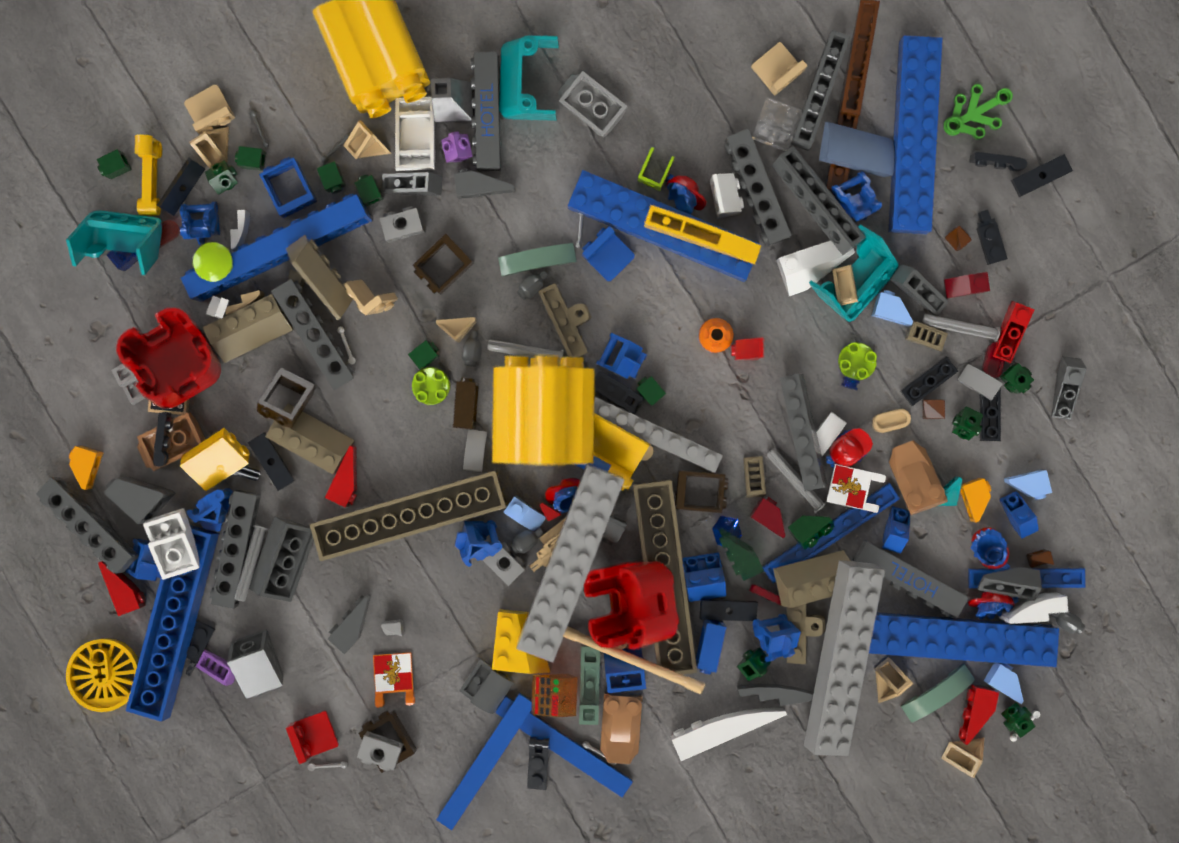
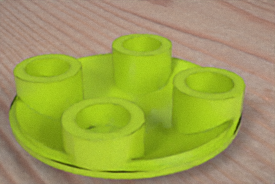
[193,242,233,282]
[838,342,877,381]
[412,367,450,405]

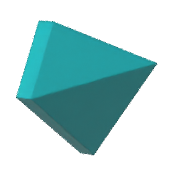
[938,476,962,506]

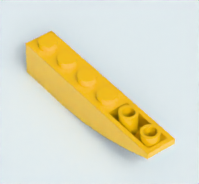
[644,205,761,264]

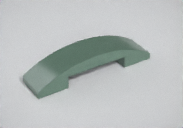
[498,243,577,276]
[579,646,600,725]
[901,664,975,722]

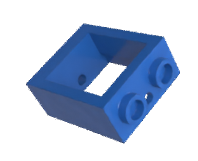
[259,157,318,218]
[696,620,726,674]

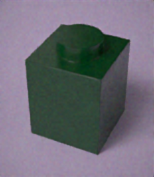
[235,146,266,171]
[97,149,132,180]
[317,161,346,194]
[354,174,384,207]
[408,340,439,370]
[637,376,666,406]

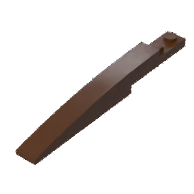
[826,0,880,193]

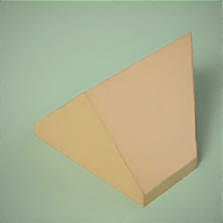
[343,120,391,159]
[189,127,229,168]
[436,317,476,343]
[875,657,913,703]
[941,738,984,778]

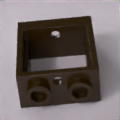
[413,234,474,295]
[257,367,315,429]
[453,378,479,429]
[675,470,728,513]
[358,710,417,773]

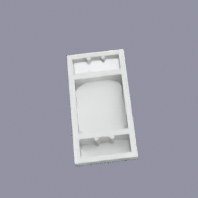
[395,97,436,171]

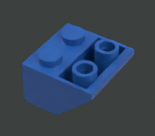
[682,552,727,602]
[604,647,646,693]

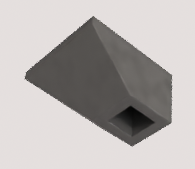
[431,78,473,123]

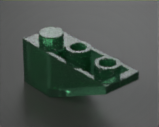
[719,528,764,581]

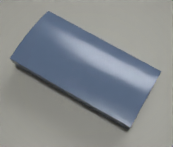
[819,122,895,177]

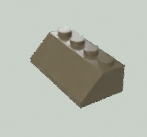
[286,235,353,320]
[203,294,293,363]
[265,403,355,474]
[773,550,850,608]

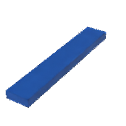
[968,568,1086,588]

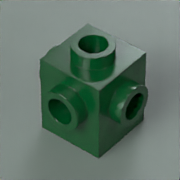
[205,160,238,195]
[999,363,1034,394]
[952,406,983,441]
[737,647,771,681]
[1001,702,1036,738]

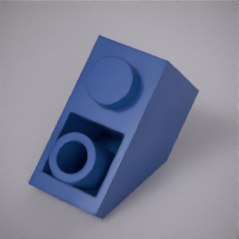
[999,491,1039,539]
[882,506,910,554]

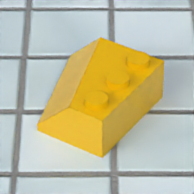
[492,609,550,674]

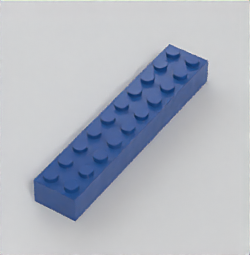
[888,35,943,234]
[568,170,761,282]
[180,194,373,302]
[126,525,219,722]
[869,612,1059,667]

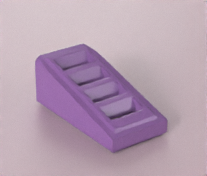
[195,650,235,686]

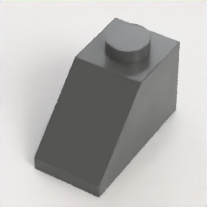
[601,515,627,545]

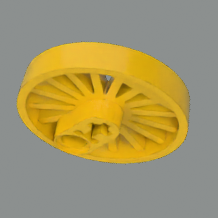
[66,638,139,712]

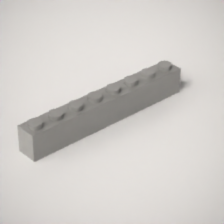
[594,397,723,473]

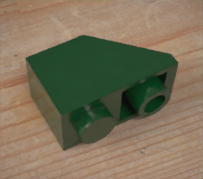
[788,516,835,550]

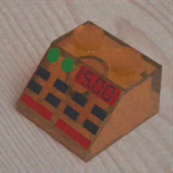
[531,674,577,717]

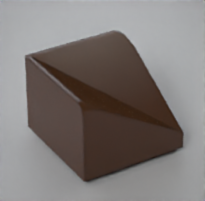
[945,226,972,252]
[923,400,945,419]
[1026,549,1054,568]

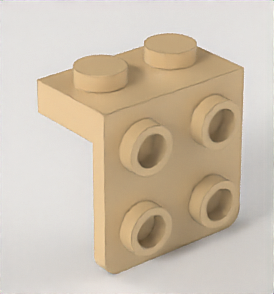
[184,85,236,135]
[344,280,398,315]

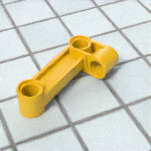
[135,134,162,216]

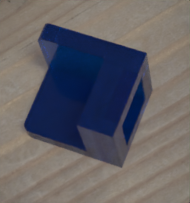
[107,250,138,272]
[712,516,742,549]

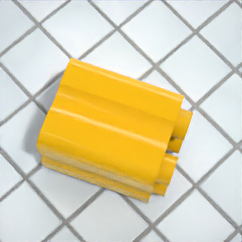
[313,0,431,118]
[492,356,595,464]

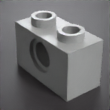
[380,206,425,243]
[483,542,526,586]
[357,731,404,771]

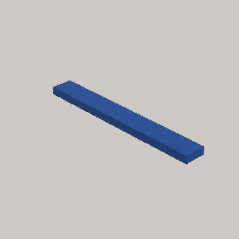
[762,483,900,583]
[436,693,535,830]
[495,696,633,797]

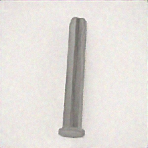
[922,314,1000,342]
[487,339,564,365]
[767,448,827,513]
[234,525,268,602]

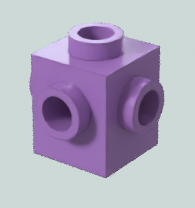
[441,132,473,163]

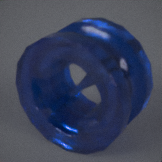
[841,376,860,391]

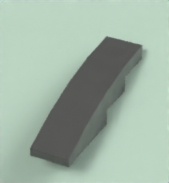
[737,683,814,706]

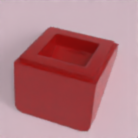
[540,502,562,521]

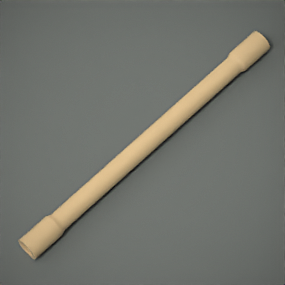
[563,626,705,694]

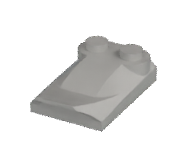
[557,71,628,138]

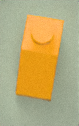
[69,446,103,490]
[960,478,991,523]

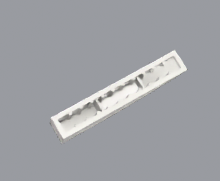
[671,707,787,761]

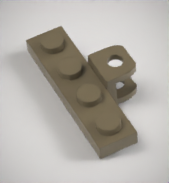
[538,283,591,357]
[787,603,825,664]

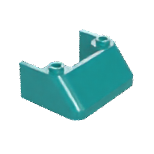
[499,36,559,121]
[66,210,162,275]
[809,224,899,322]

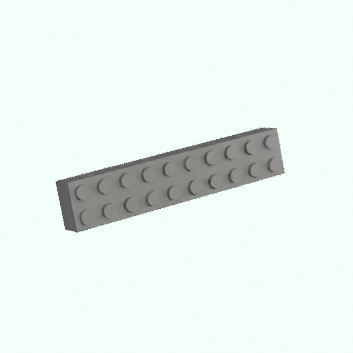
[516,464,624,662]
[804,560,885,756]

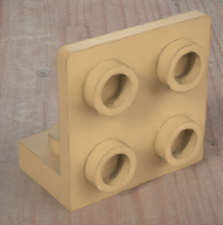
[751,42,807,96]

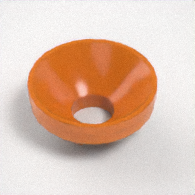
[699,318,734,353]

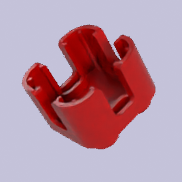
[116,308,221,409]
[584,561,679,649]

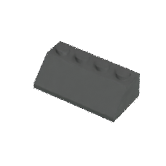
[249,517,314,602]

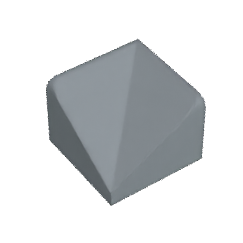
[381,619,404,636]

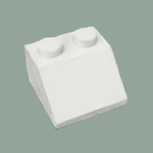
[710,173,744,219]

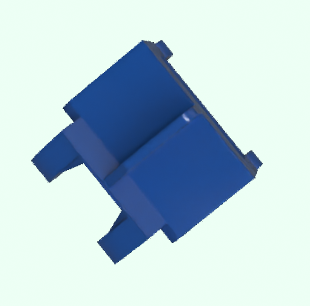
[831,171,882,222]
[179,201,220,246]
[596,333,648,379]
[187,488,233,532]
[455,520,502,567]
[126,538,161,581]
[752,614,801,662]

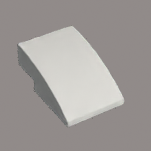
[143,508,200,579]
[999,592,1068,624]

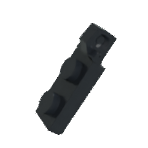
[976,210,1008,265]

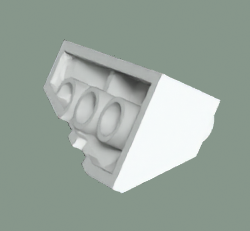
[776,241,855,296]

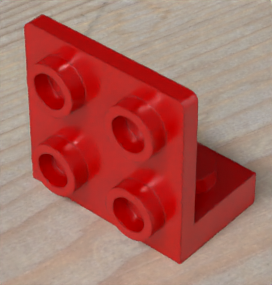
[286,710,339,764]

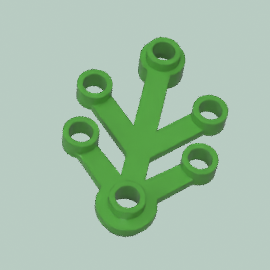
[943,84,1013,140]

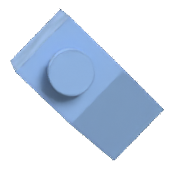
[871,290,913,326]
[1004,470,1052,500]
[504,496,546,531]
[983,663,1023,704]

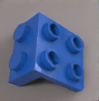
[582,226,635,282]

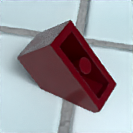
[944,272,990,299]
[750,497,786,539]

